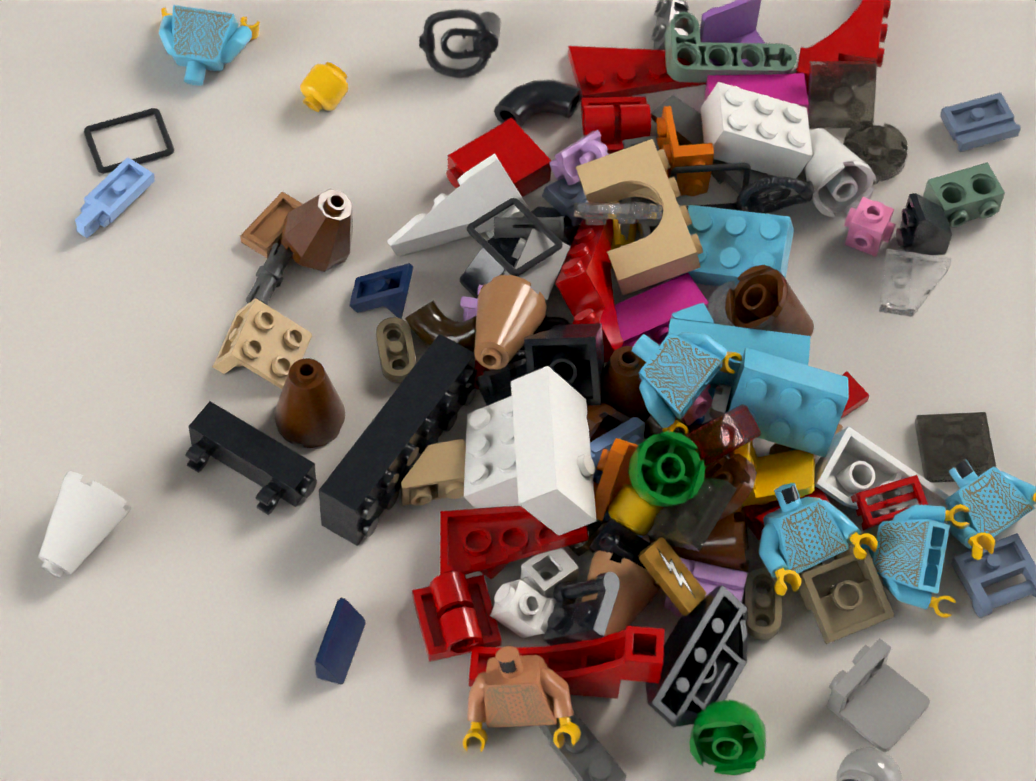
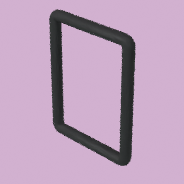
[84,108,174,174]
[670,163,751,210]
[467,198,563,276]

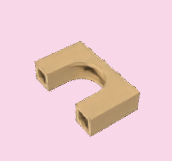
[576,139,703,296]

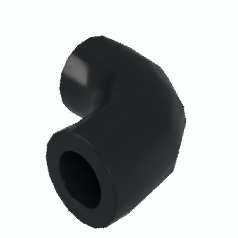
[494,80,583,127]

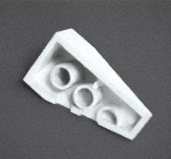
[815,426,950,535]

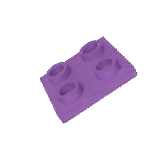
[700,0,765,67]

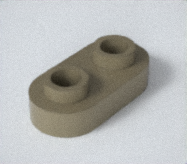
[376,317,416,383]
[744,568,782,640]

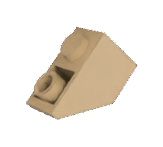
[401,438,466,506]

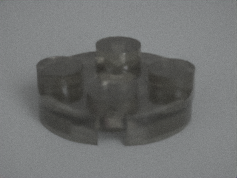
[843,121,908,185]

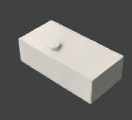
[511,366,597,535]

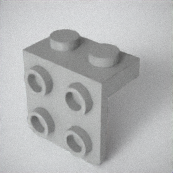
[827,638,930,752]

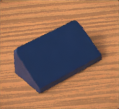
[315,597,366,685]

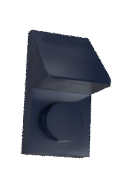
[349,263,413,319]

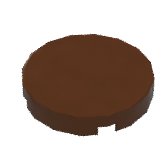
[691,454,756,521]

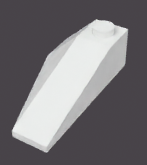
[387,154,528,257]

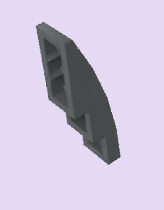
[651,95,771,195]

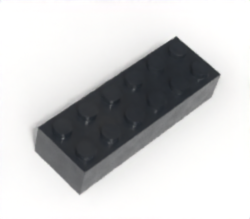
[319,334,477,546]

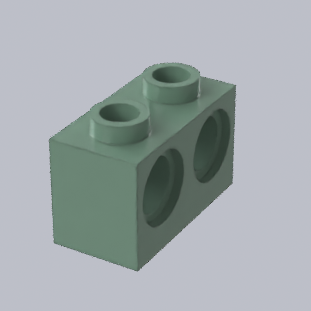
[923,162,1005,227]

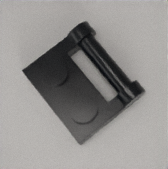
[543,572,620,646]

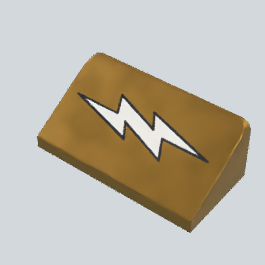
[639,537,706,616]

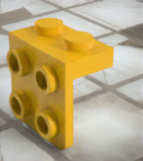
[729,431,815,506]

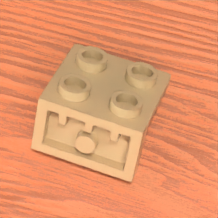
[213,298,312,389]

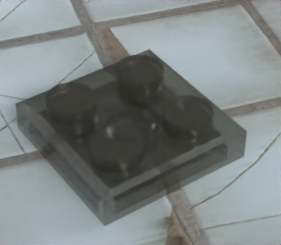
[807,61,877,129]
[914,412,997,483]
[647,477,736,551]

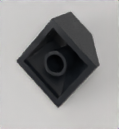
[524,323,604,406]

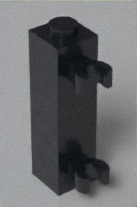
[185,401,317,515]

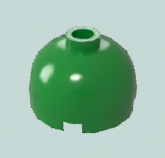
[628,431,705,507]
[689,700,766,775]

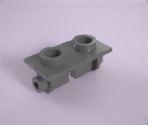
[651,0,689,50]

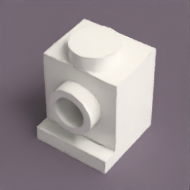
[520,548,579,598]
[490,580,556,638]

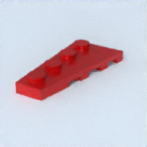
[568,46,706,98]
[440,506,588,575]

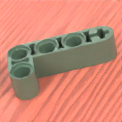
[664,12,797,82]

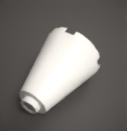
[804,128,876,217]
[38,471,131,578]

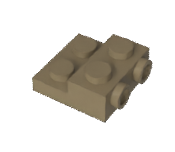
[798,546,895,644]

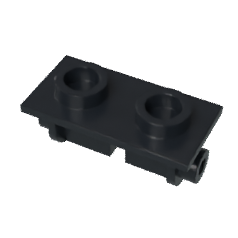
[476,358,527,406]
[589,518,651,571]

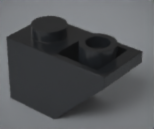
[896,193,952,260]

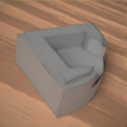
[709,383,731,421]

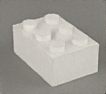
[700,82,813,179]
[464,396,521,509]

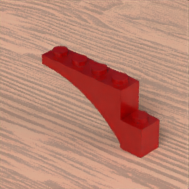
[795,0,891,98]
[555,212,624,363]
[468,626,665,699]

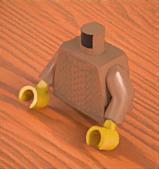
[463,646,581,752]

